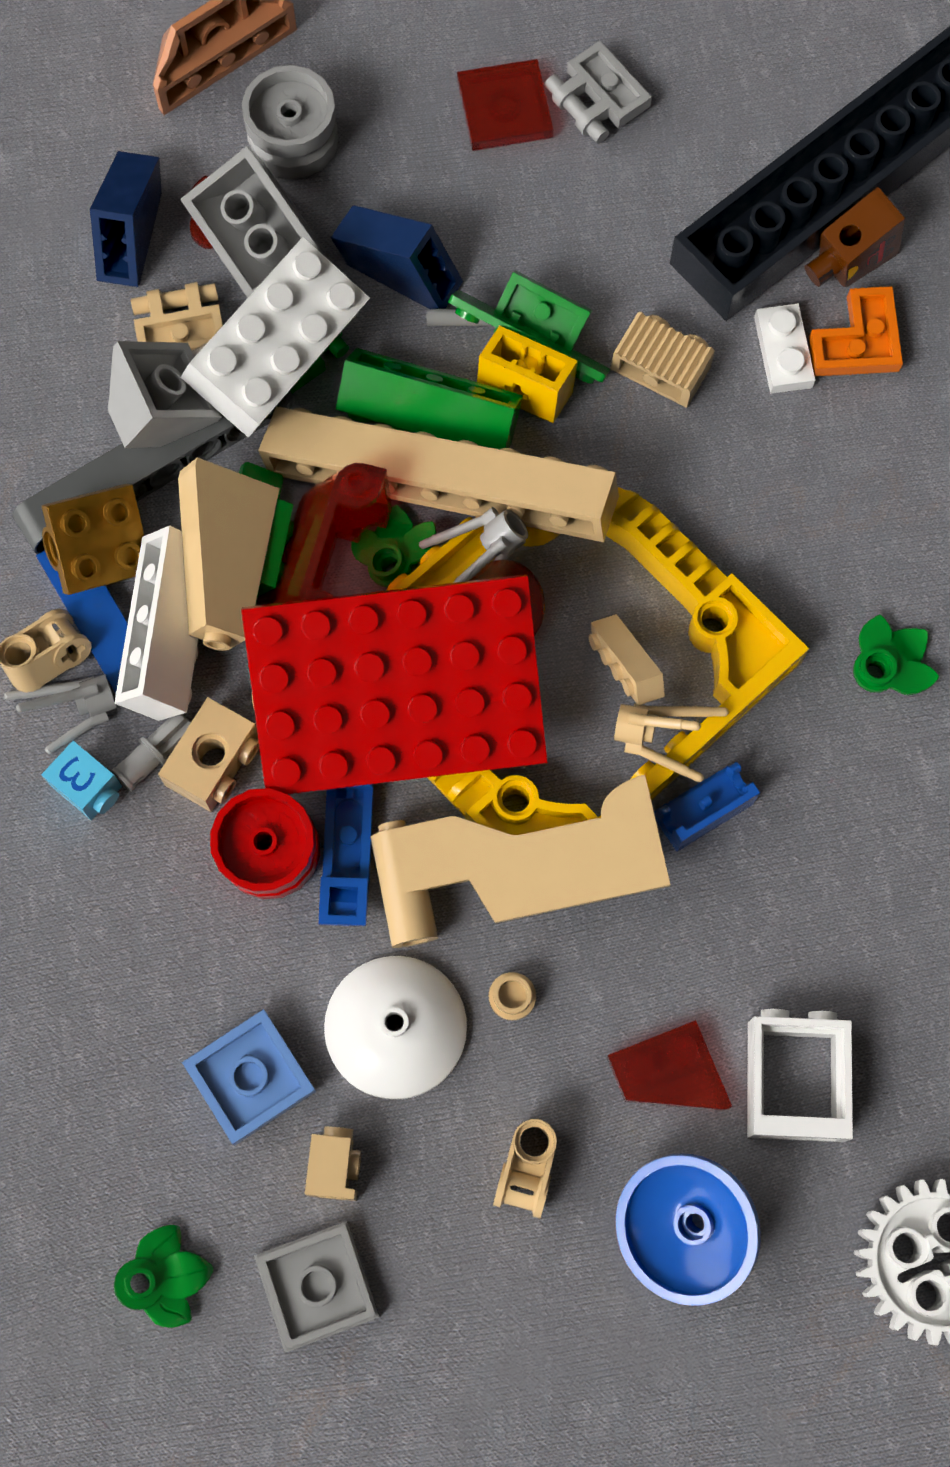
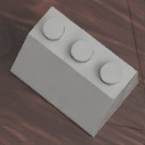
[180,146,333,298]

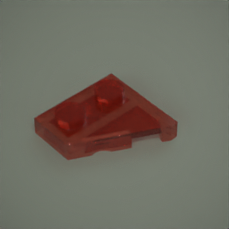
[607,1020,732,1111]

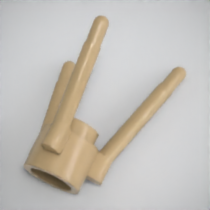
[614,703,729,782]

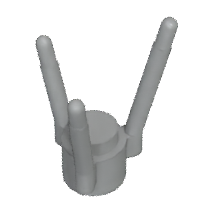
[419,507,528,583]
[4,674,117,754]

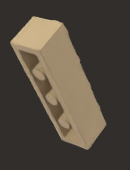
[589,614,665,706]

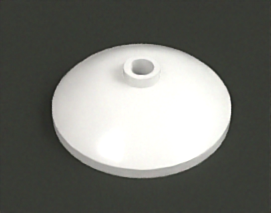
[324,956,467,1100]

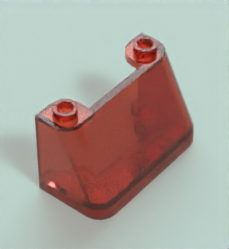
[268,463,392,604]

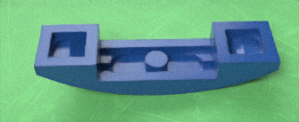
[318,784,374,926]

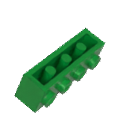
[336,348,523,450]

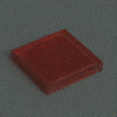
[457,59,554,151]

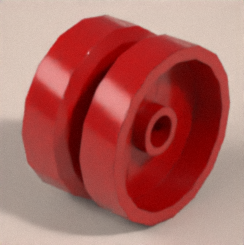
[210,788,320,899]

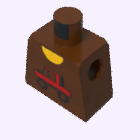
[805,187,905,287]

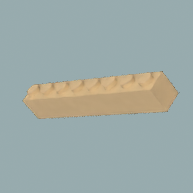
[258,406,619,542]

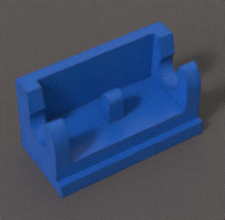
[654,762,760,852]

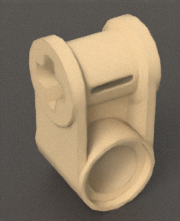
[0,609,92,692]
[493,1119,557,1218]

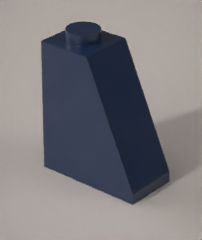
[90,151,162,287]
[330,205,463,309]

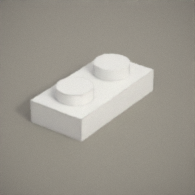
[754,303,815,394]

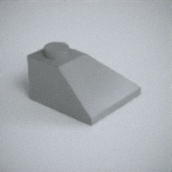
[108,341,222,448]

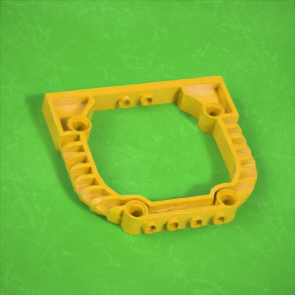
[386,487,809,835]

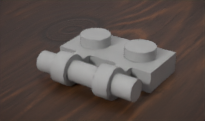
[545,41,652,144]

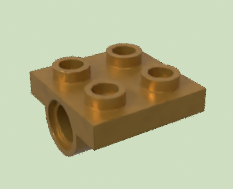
[41,484,144,595]

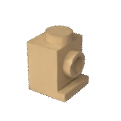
[305,1126,361,1201]

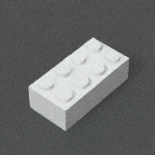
[180,237,370,438]

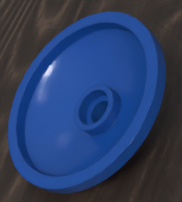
[616,1153,761,1306]

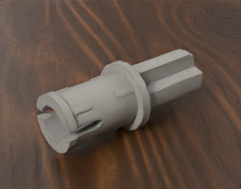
[110,714,191,792]

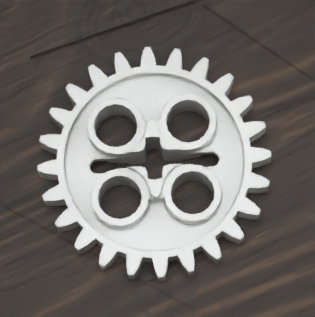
[854,1179,950,1345]

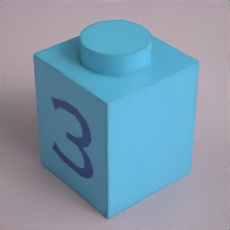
[41,741,122,820]

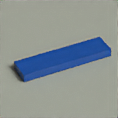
[36,551,128,693]

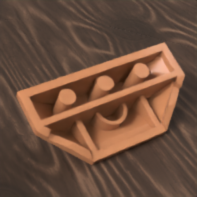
[153,0,297,115]

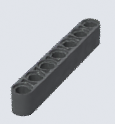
[12,391,296,554]

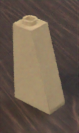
[178,457,280,651]

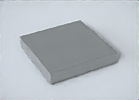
[254,1221,380,1353]

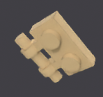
[131,282,223,351]

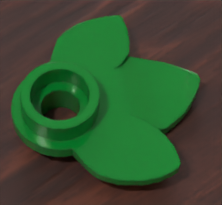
[351,505,437,588]
[853,615,939,695]
[114,1225,213,1328]

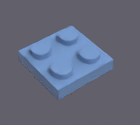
[182,1009,316,1146]

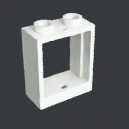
[747,1009,853,1142]

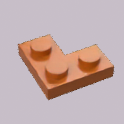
[809,286,903,376]

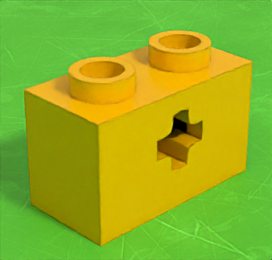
[477,325,578,423]

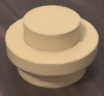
[489,972,536,1021]

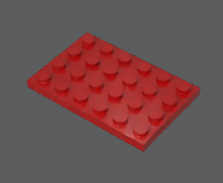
[241,574,547,794]

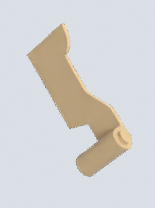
[371,775,670,948]

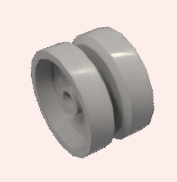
[242,65,339,179]

